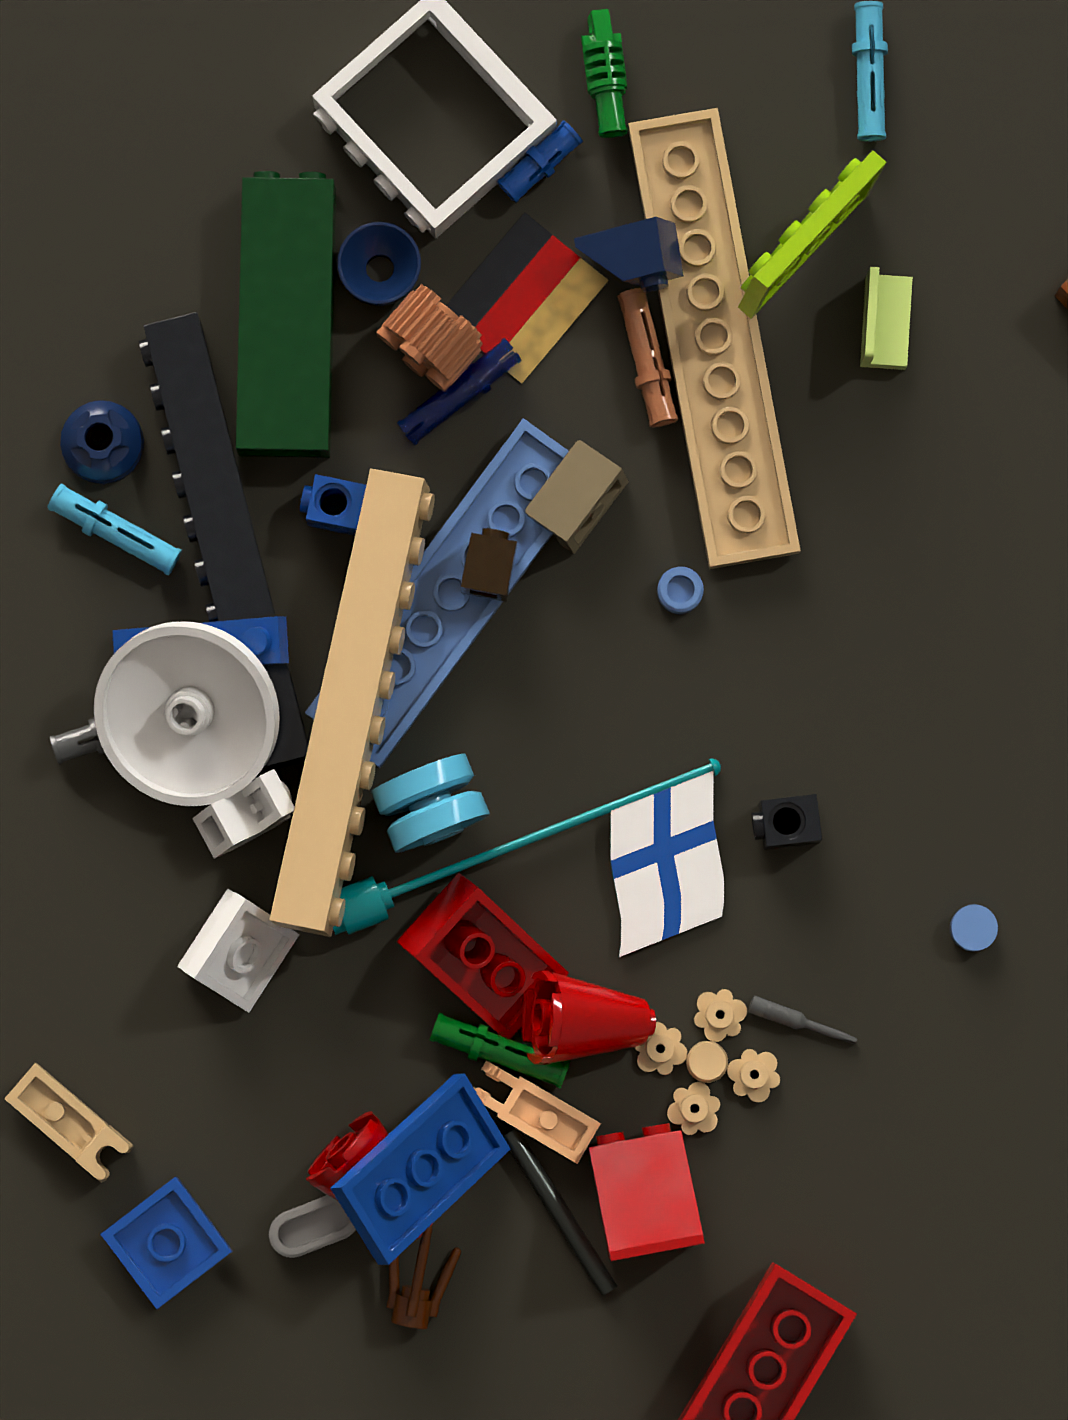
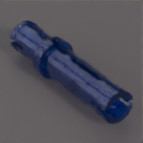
[397,338,522,446]

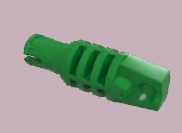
[581,9,628,138]

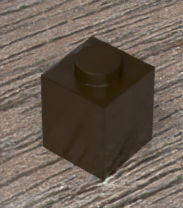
[461,528,517,602]

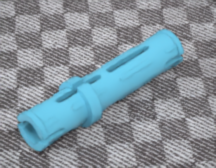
[852,1,888,141]
[47,483,182,576]

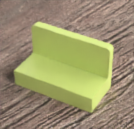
[860,267,913,370]

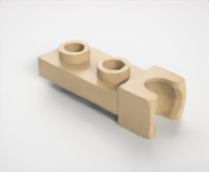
[5,1063,134,1182]

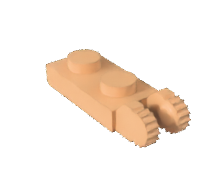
[473,1061,601,1164]

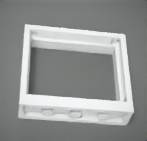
[312,0,557,239]

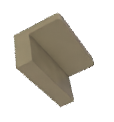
[525,440,629,554]

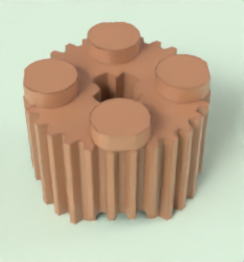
[376,284,483,392]

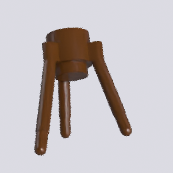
[386,1225,461,1329]

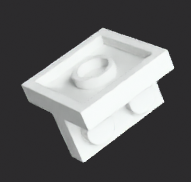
[177,889,300,1013]

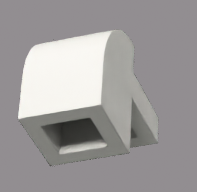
[192,769,295,859]

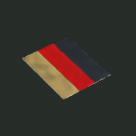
[446,213,609,383]

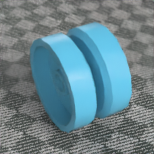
[371,754,490,853]

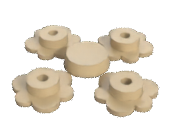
[635,989,780,1135]

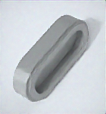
[269,1195,356,1258]

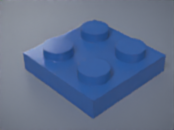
[101,1176,233,1309]

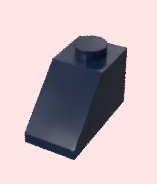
[574,217,684,291]

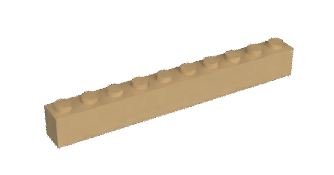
[269,468,435,937]

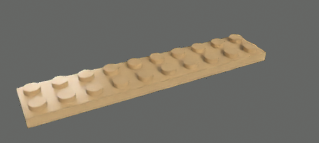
[628,108,801,569]

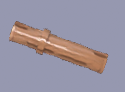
[617,288,678,428]

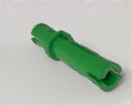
[429,1012,571,1088]

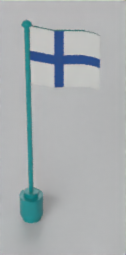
[333,758,724,957]

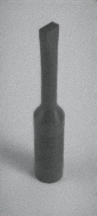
[748,995,857,1044]

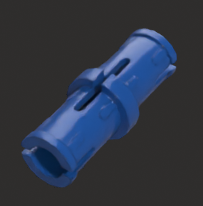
[496,120,583,203]

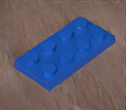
[330,1074,510,1265]

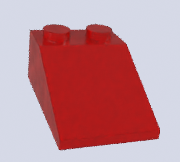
[396,873,569,1039]

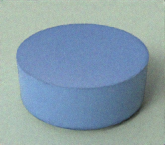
[657,567,704,614]
[950,904,998,952]

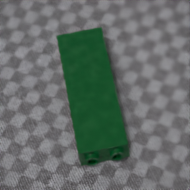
[236,171,336,458]

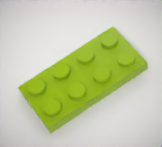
[738,151,887,319]

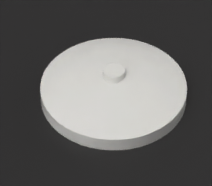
[94,622,280,806]

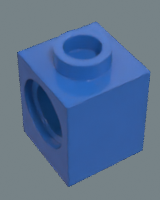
[300,474,366,536]

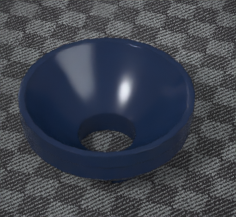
[338,222,421,306]
[60,400,144,484]

